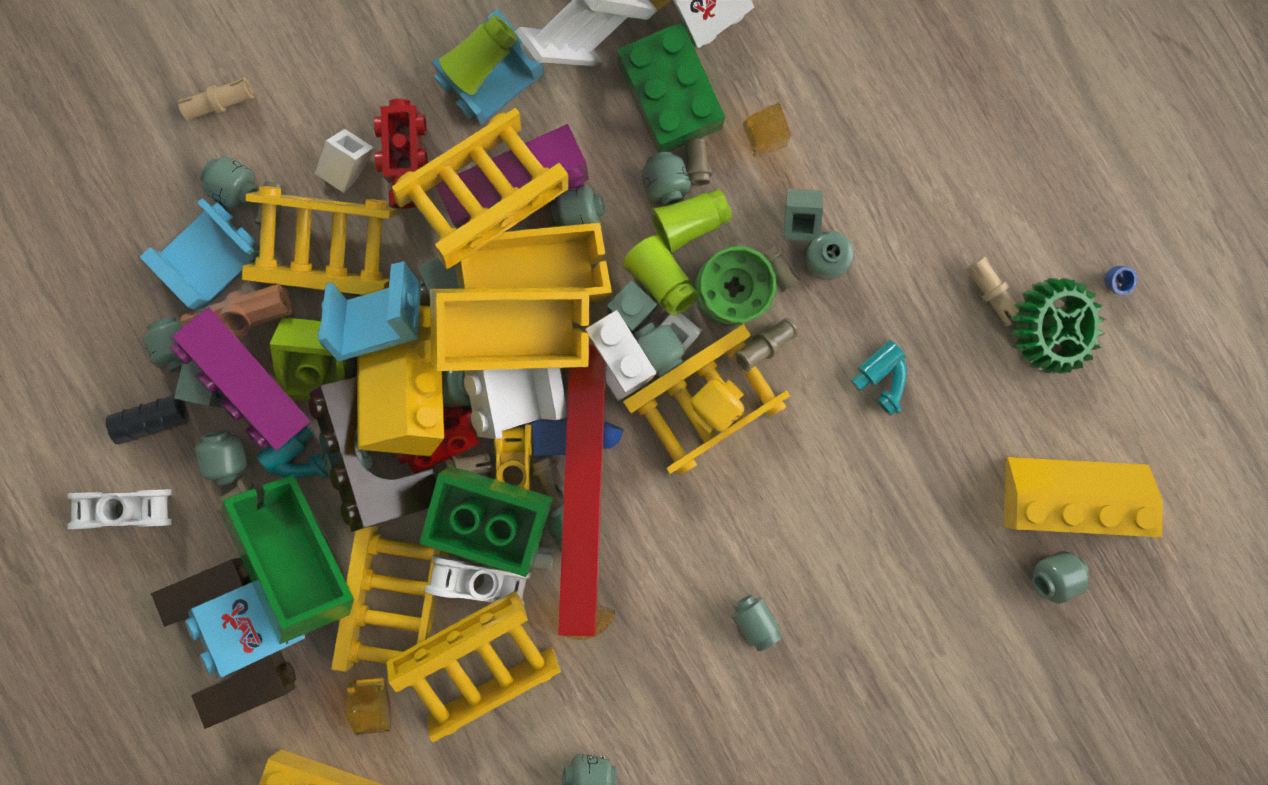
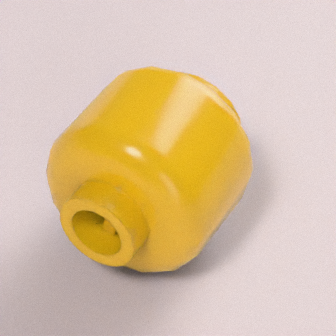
[690,379,744,432]

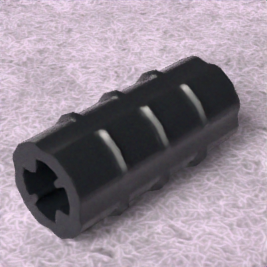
[106,395,189,445]

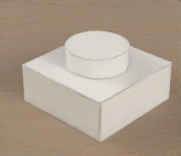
[658,313,702,351]

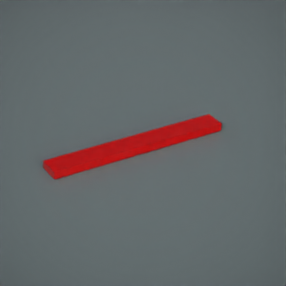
[558,344,607,637]

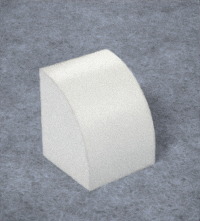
[315,129,374,193]

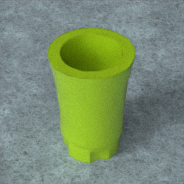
[439,14,518,96]
[651,189,732,254]
[623,235,698,316]

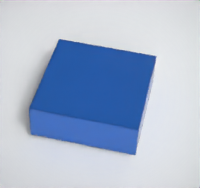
[533,419,567,456]

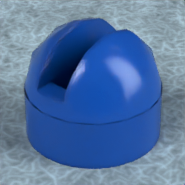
[1104,265,1138,295]
[603,421,624,449]

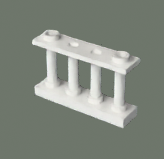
[515,0,658,66]

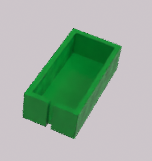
[222,474,354,644]

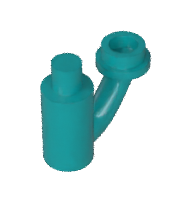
[851,340,907,416]
[257,425,328,478]

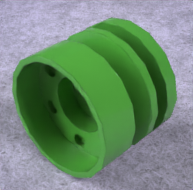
[694,246,776,326]

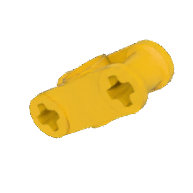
[494,424,533,491]

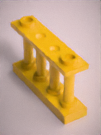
[392,107,568,270]
[242,186,398,295]
[623,324,791,476]
[331,525,451,672]
[386,590,561,742]

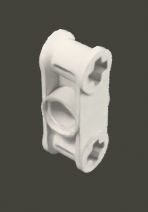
[67,489,172,529]
[425,555,531,605]

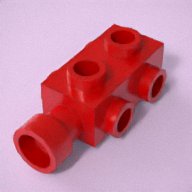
[374,99,428,209]
[395,407,479,474]

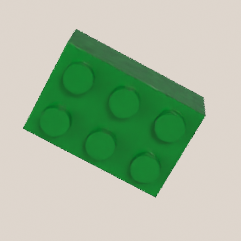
[617,21,725,153]
[419,465,553,577]

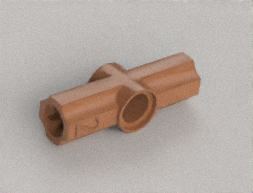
[180,284,293,338]

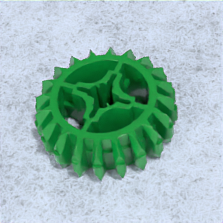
[1010,278,1106,374]

